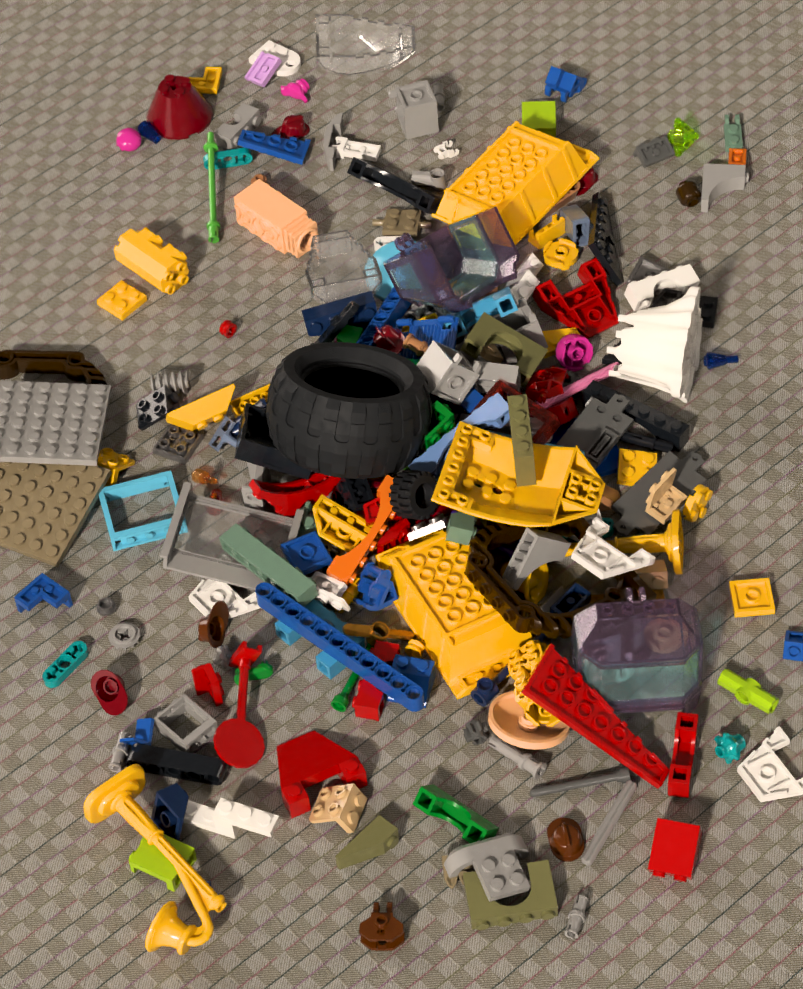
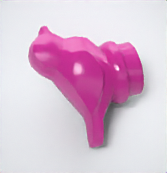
[280,78,310,103]

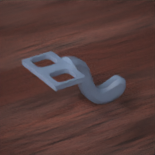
[208,416,237,452]

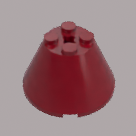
[146,74,213,140]

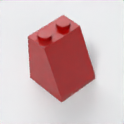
[648,818,702,882]

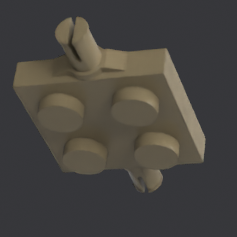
[372,208,432,238]

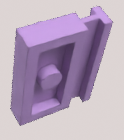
[244,51,282,87]

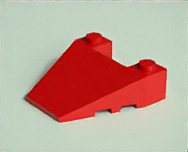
[532,258,619,339]
[277,730,368,818]

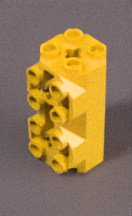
[114,227,189,295]
[507,640,560,727]

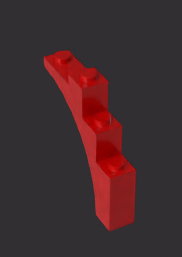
[248,473,341,518]

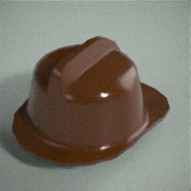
[198,601,229,648]
[547,818,584,862]

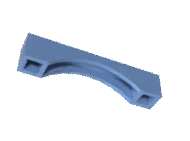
[408,392,510,481]

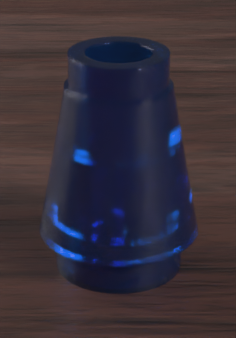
[137,121,162,144]

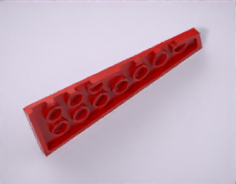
[521,643,669,789]

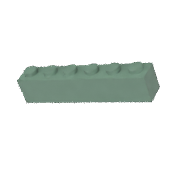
[219,523,318,607]

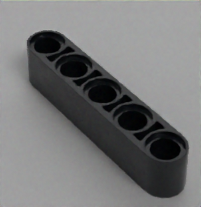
[125,743,228,786]

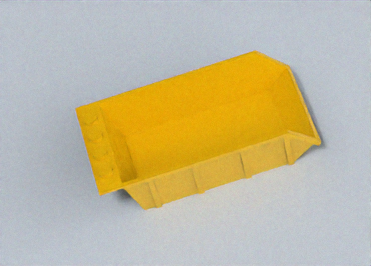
[431,121,600,247]
[375,527,534,700]

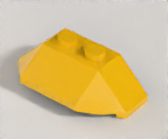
[165,384,235,431]
[312,495,382,552]

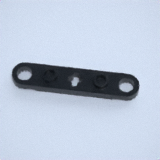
[310,301,359,345]

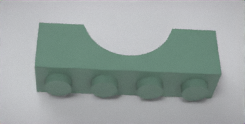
[445,484,478,546]

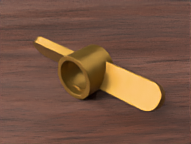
[342,621,415,646]

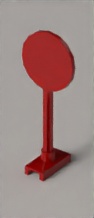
[213,641,265,768]

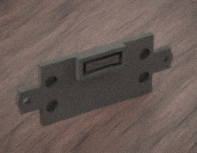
[556,393,634,470]
[611,451,707,537]

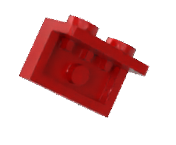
[191,663,225,707]

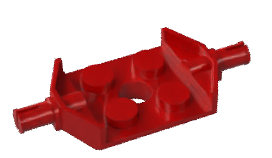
[525,366,569,404]

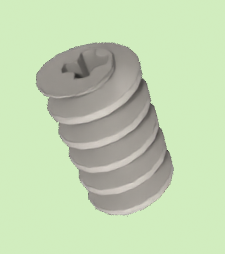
[150,370,189,394]

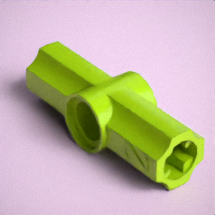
[717,669,779,714]

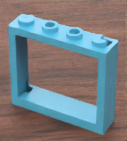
[99,470,188,551]

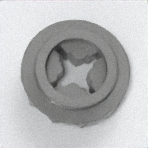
[108,622,141,650]

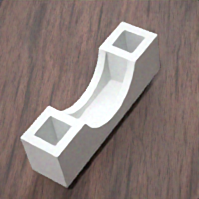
[624,264,700,311]

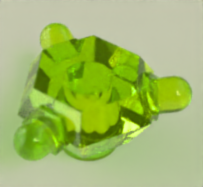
[667,118,699,157]

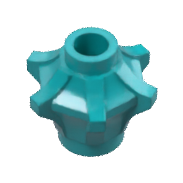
[714,732,746,764]

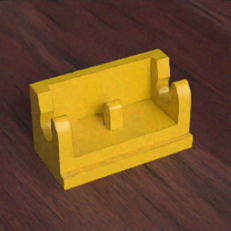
[528,214,565,250]

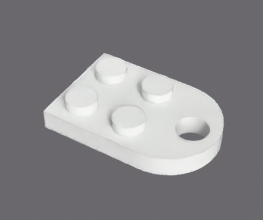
[249,40,301,76]

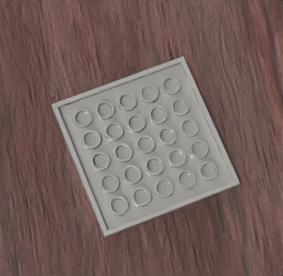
[0,380,111,466]

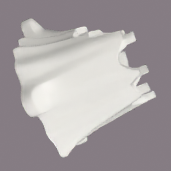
[607,286,703,403]

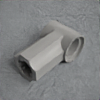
[411,168,447,191]

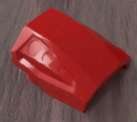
[377,518,410,554]

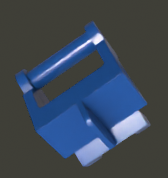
[545,66,587,103]
[353,561,398,611]

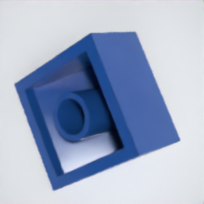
[386,654,436,708]

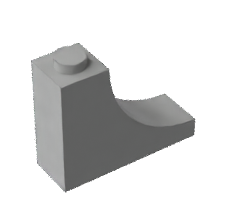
[701,163,749,213]
[502,527,571,590]

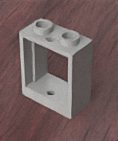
[473,360,521,397]
[154,694,218,753]

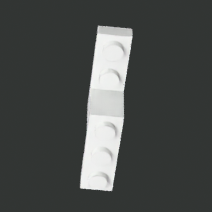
[503,252,544,304]
[184,798,280,839]

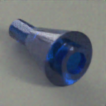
[703,352,738,370]

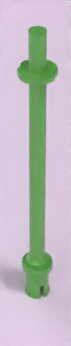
[203,132,220,243]

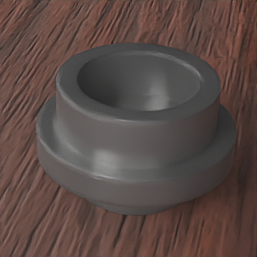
[96,597,116,616]

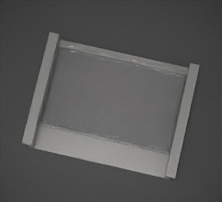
[160,482,304,590]

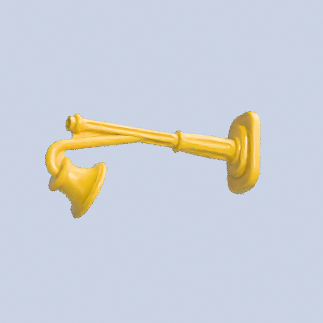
[500,509,684,604]
[83,764,227,955]

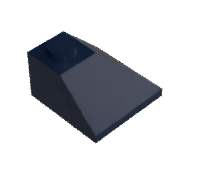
[151,783,189,841]

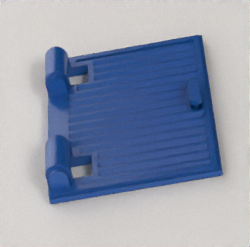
[395,315,459,359]

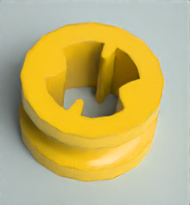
[404,639,425,658]

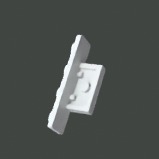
[311,571,351,612]

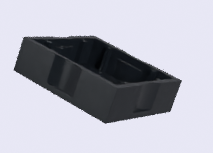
[235,403,311,480]

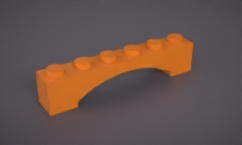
[326,475,396,586]

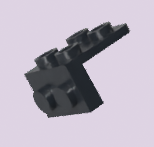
[136,386,180,431]

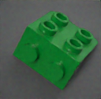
[424,400,456,450]

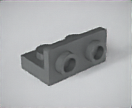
[633,136,675,168]

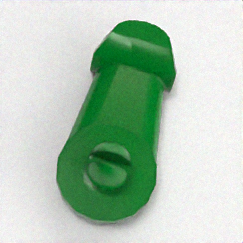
[234,660,274,685]

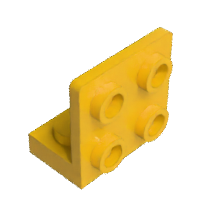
[97,448,135,487]

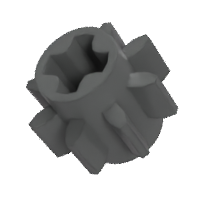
[463,719,490,745]

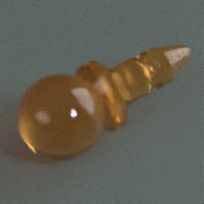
[191,468,218,484]

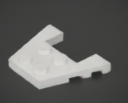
[571,517,656,580]
[189,555,261,619]
[737,726,803,802]

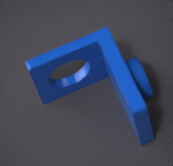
[119,718,154,746]

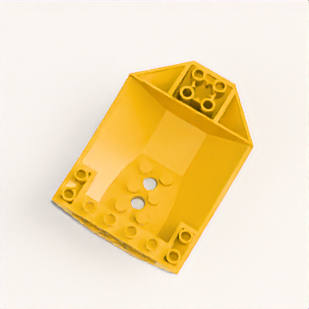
[431,421,605,527]

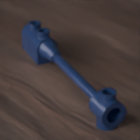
[471,583,591,707]

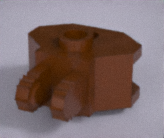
[359,902,405,951]

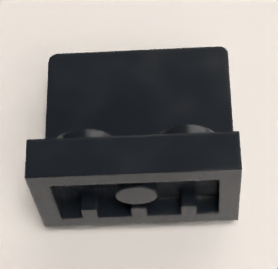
[332,478,375,513]

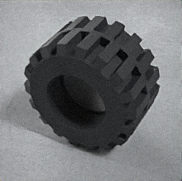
[389,469,439,520]

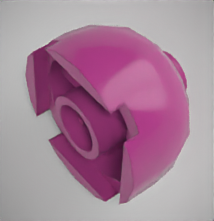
[555,333,593,372]

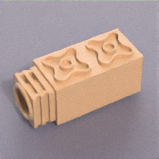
[234,179,319,258]

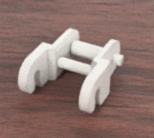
[433,140,459,159]

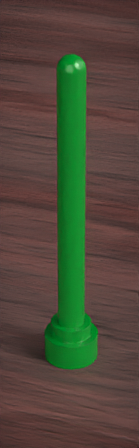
[331,634,379,712]

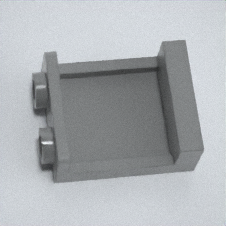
[241,462,271,511]

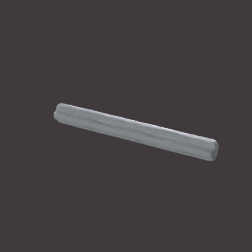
[581,780,637,866]

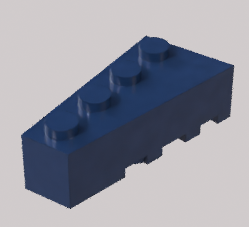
[301,291,377,336]

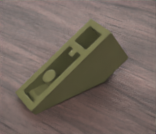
[335,815,399,870]

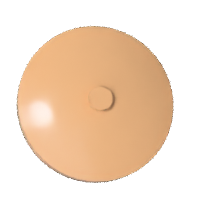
[488,691,570,750]

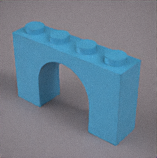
[444,286,518,338]
[275,599,365,680]

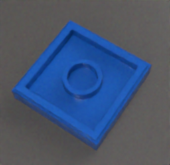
[280,530,333,575]

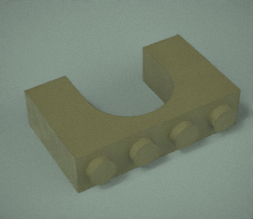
[460,312,548,388]
[507,394,537,487]
[463,860,558,930]

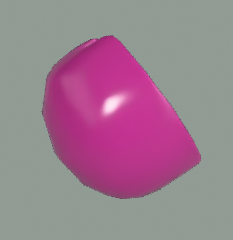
[116,128,142,152]

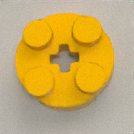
[543,238,579,271]
[683,484,713,523]

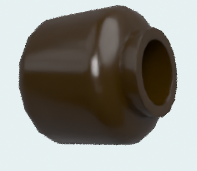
[676,181,701,207]

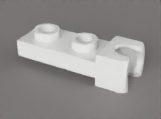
[332,136,381,162]

